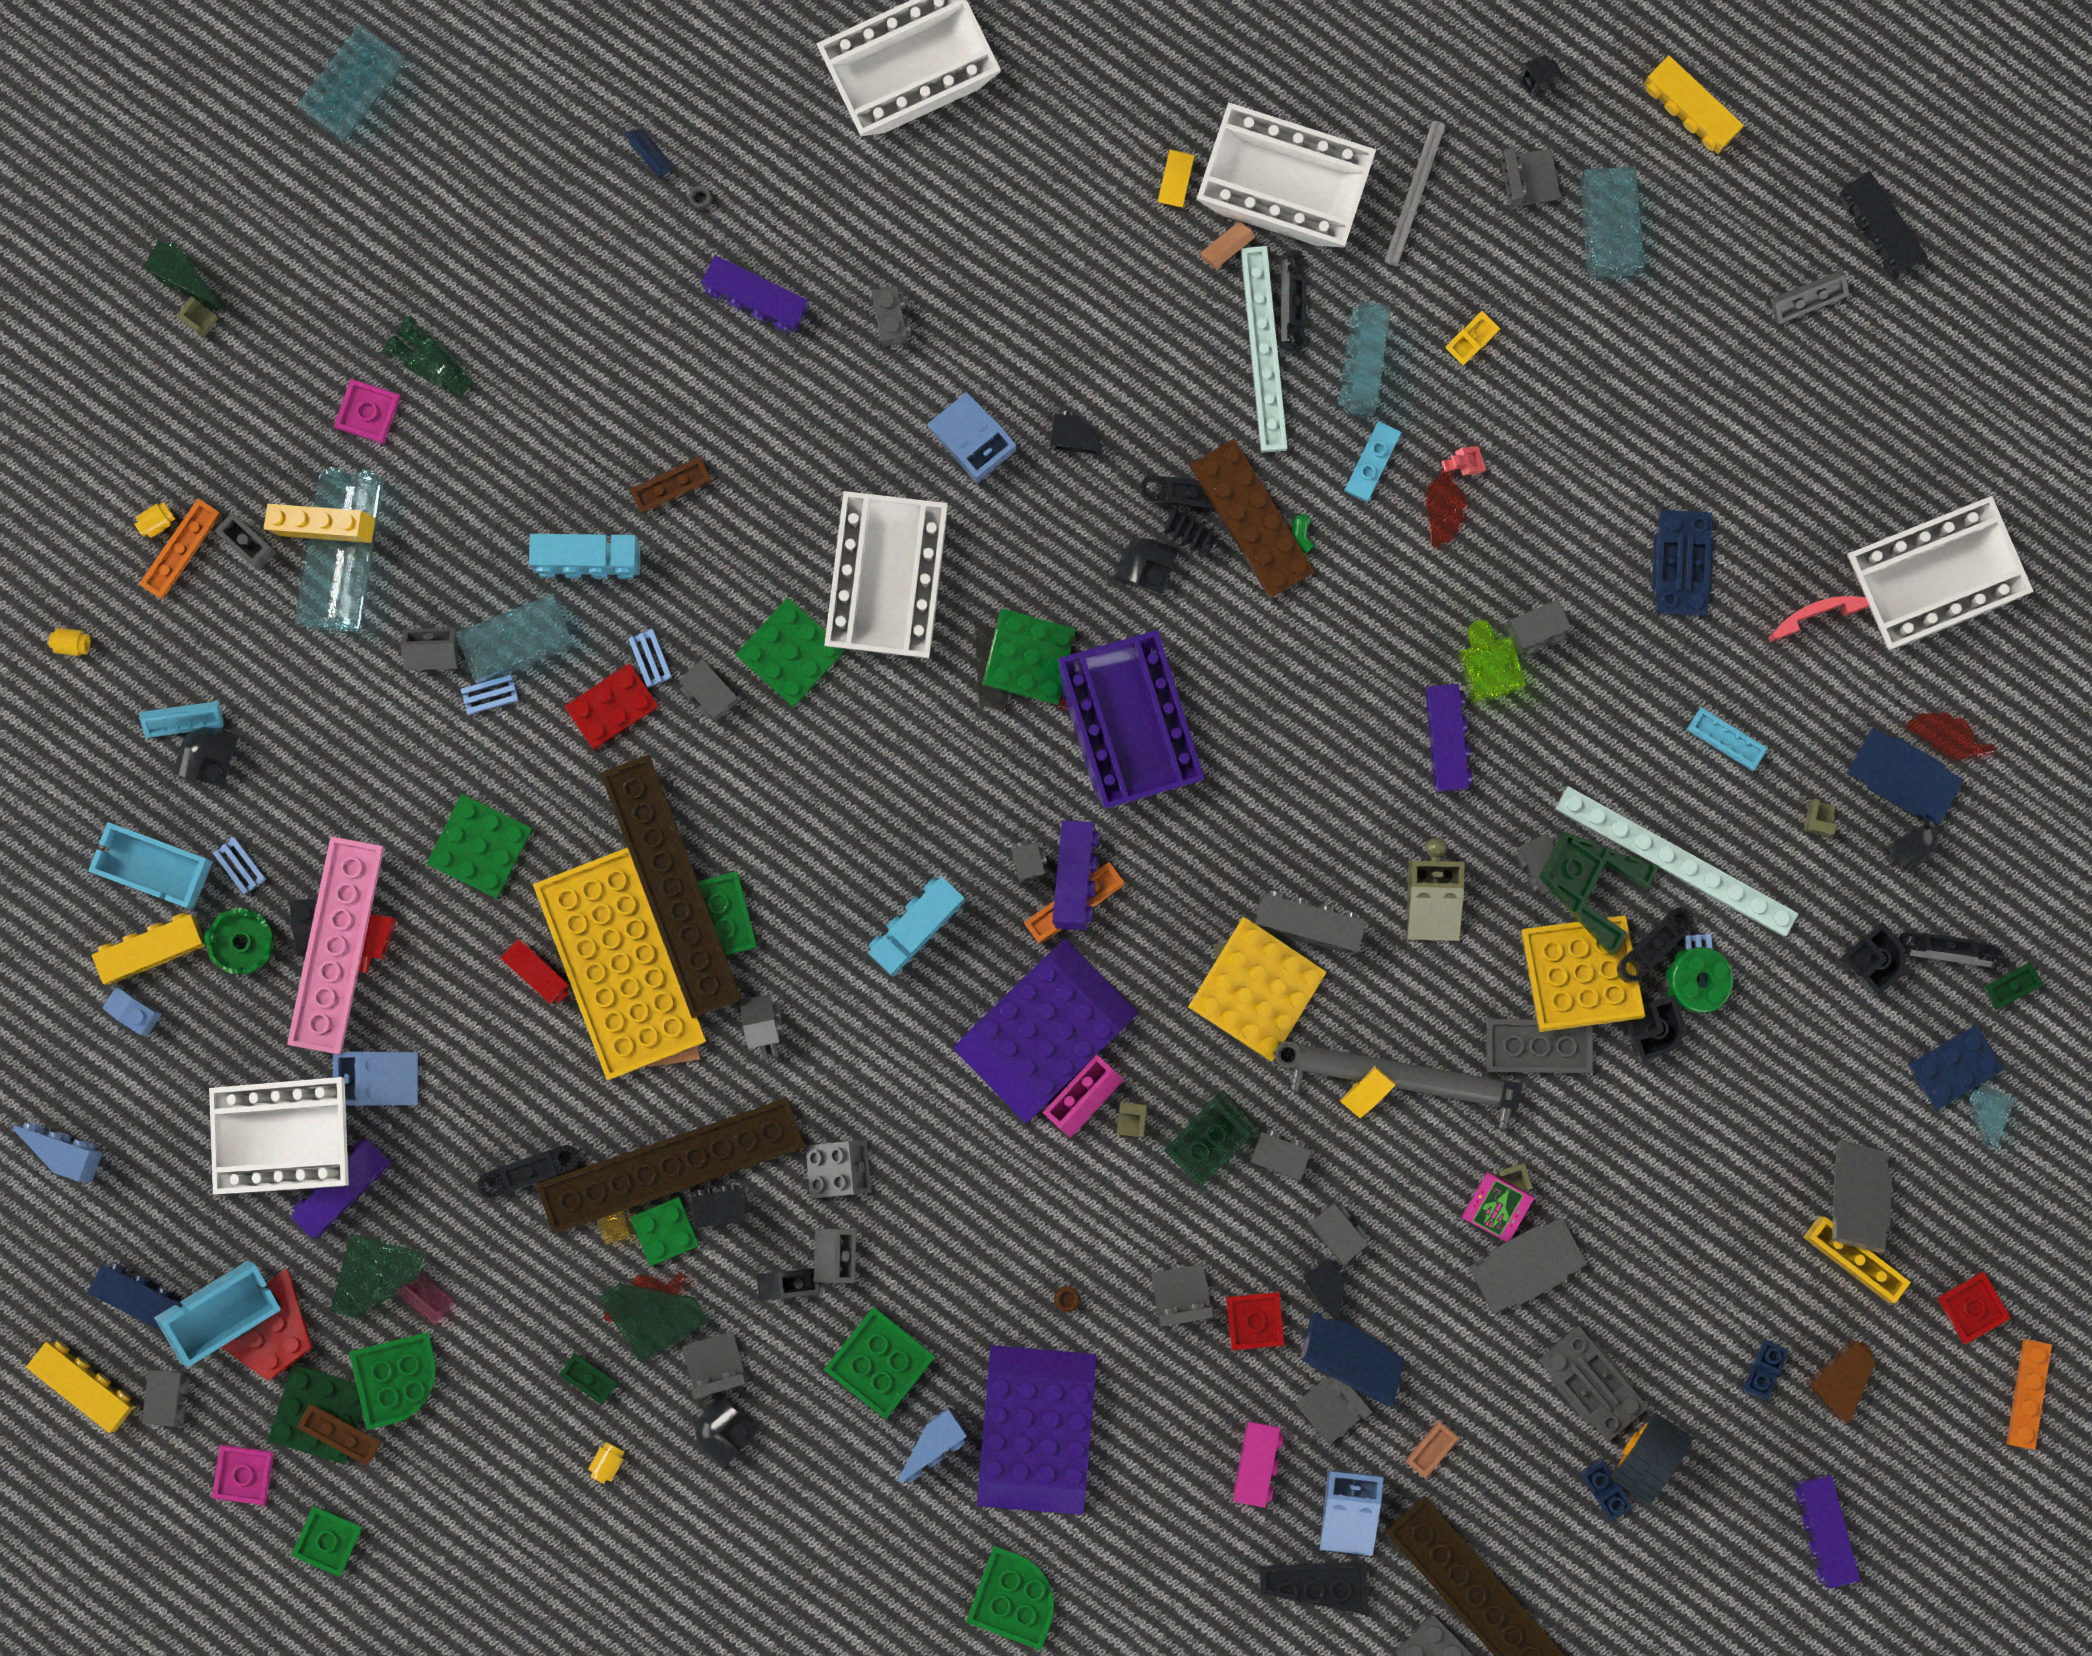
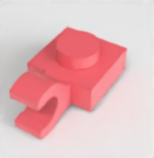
[1442,446,1486,476]

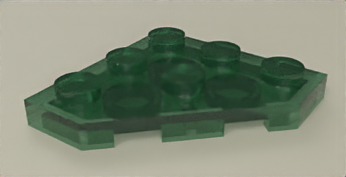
[330,1233,425,1318]
[598,1281,709,1363]

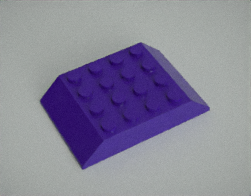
[1058,630,1205,809]
[953,938,1139,1124]
[977,1345,1096,1515]

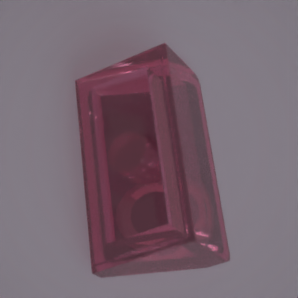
[395,1268,455,1326]

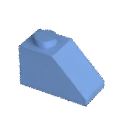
[103,986,162,1036]

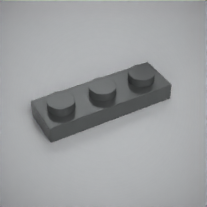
[1771,270,1849,324]

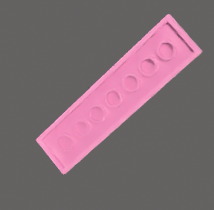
[287,837,384,1055]

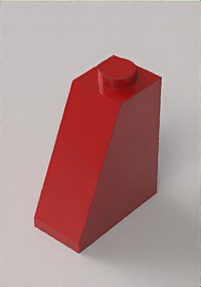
[500,939,571,1005]

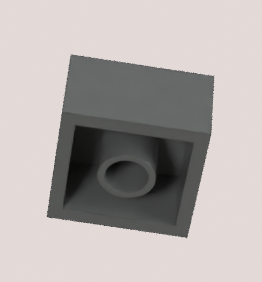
[1504,599,1571,657]

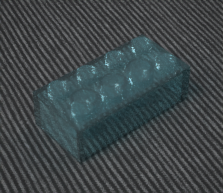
[297,24,406,144]
[1580,166,1644,278]
[1338,301,1391,418]
[455,594,576,684]

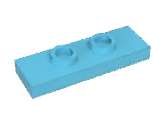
[1344,421,1401,502]
[139,701,224,738]
[1686,707,1768,771]

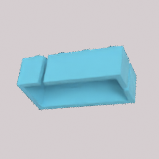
[529,534,641,579]
[88,822,213,910]
[868,876,965,978]
[154,1261,281,1368]

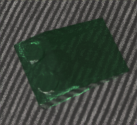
[143,240,226,314]
[1164,1090,1261,1188]

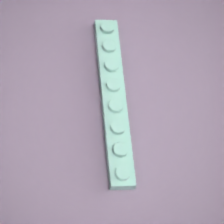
[1241,246,1287,453]

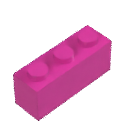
[1043,1054,1124,1138]
[1232,1420,1284,1508]

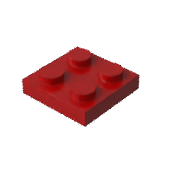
[1936,1272,2011,1344]
[1226,1292,1284,1350]

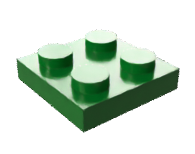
[630,1197,700,1266]
[291,1505,363,1577]

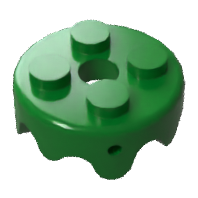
[204,908,275,975]
[1666,947,1734,1013]

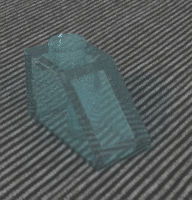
[1969,1086,2015,1148]

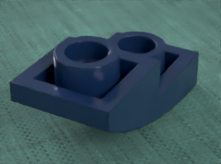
[1742,1339,1789,1402]
[1579,1459,1633,1522]

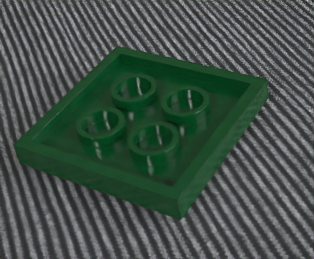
[268,1363,362,1464]

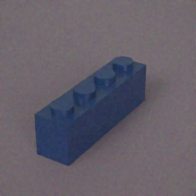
[87,1262,185,1331]

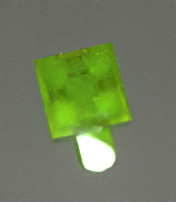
[1457,620,1526,705]

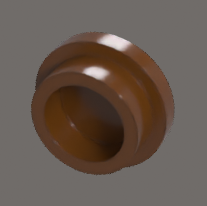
[1054,1286,1080,1313]

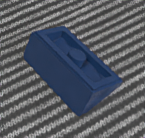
[625,129,674,179]

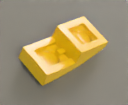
[1158,149,1195,208]
[1445,311,1500,366]
[1340,1065,1395,1118]

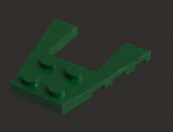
[1539,832,1659,955]

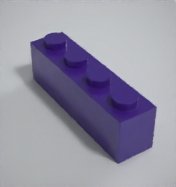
[701,255,809,333]
[1425,684,1473,793]
[1052,820,1100,930]
[290,1140,393,1239]
[1794,1474,1860,1589]

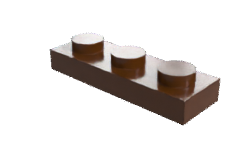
[630,457,712,515]
[297,1403,382,1466]

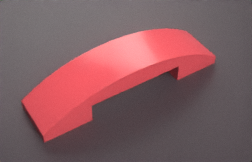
[1769,596,1870,642]

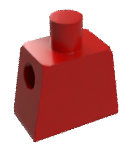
[359,914,397,973]

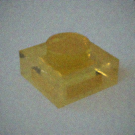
[597,1210,631,1245]

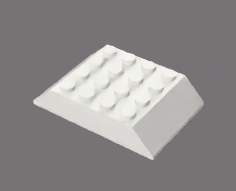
[817,0,1001,136]
[1197,102,1376,247]
[824,491,948,658]
[1847,496,2034,650]
[209,1077,349,1194]

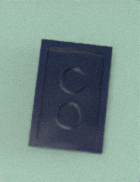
[1907,1025,2004,1110]

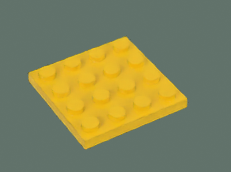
[1521,915,1645,1032]
[1188,917,1326,1061]

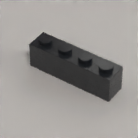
[1839,171,1927,279]

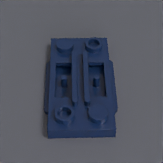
[1651,510,1714,617]
[1846,728,1964,826]
[1300,1311,1405,1407]

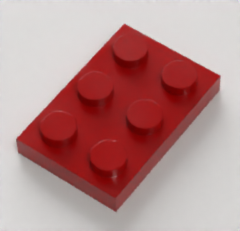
[564,663,659,750]

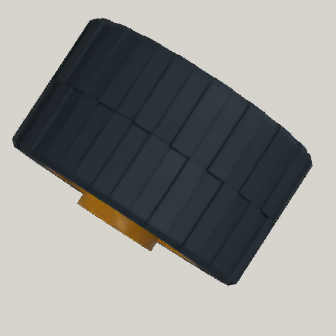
[1611,1412,1693,1504]

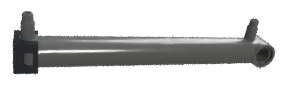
[1274,1042,1522,1130]

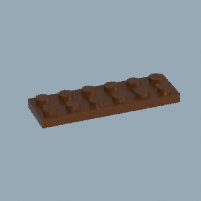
[1189,439,1315,599]

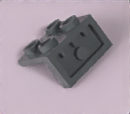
[1500,148,1560,208]
[806,1140,871,1198]
[1151,1264,1214,1326]
[682,1332,747,1399]
[1296,1375,1372,1444]

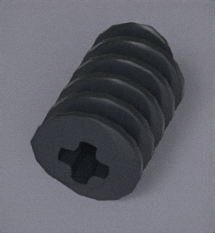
[1164,504,1222,558]

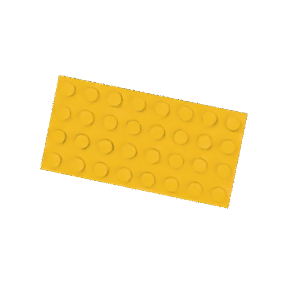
[533,847,707,1081]

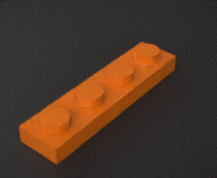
[139,498,222,600]
[1024,862,1125,945]
[2006,1339,2052,1450]

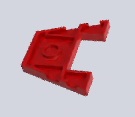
[221,1269,313,1381]

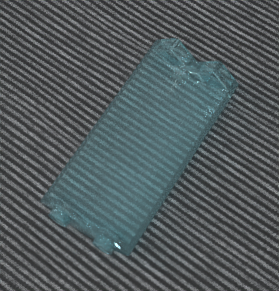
[294,467,385,632]

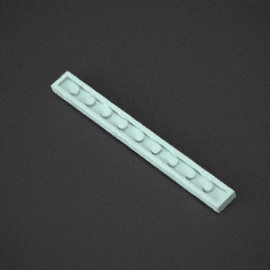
[1554,786,1798,937]

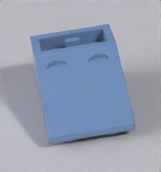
[927,392,1016,484]
[333,1052,418,1106]
[13,1122,103,1182]
[898,1407,967,1484]
[1319,1469,1384,1556]

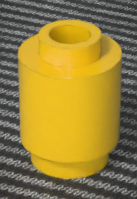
[134,502,176,538]
[49,627,90,656]
[588,1442,624,1484]

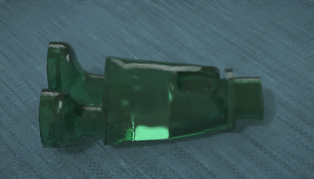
[381,315,473,397]

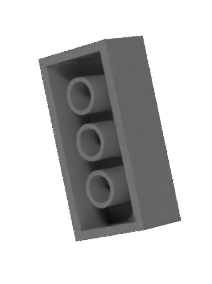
[1254,890,1366,955]

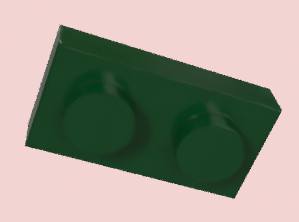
[1983,962,2043,1010]
[559,1352,618,1405]

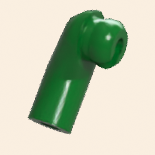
[1291,514,1315,554]

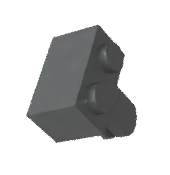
[740,994,783,1061]

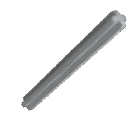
[1385,121,1445,266]

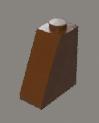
[1805,1340,1876,1424]

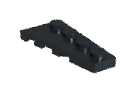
[1259,1561,1369,1616]

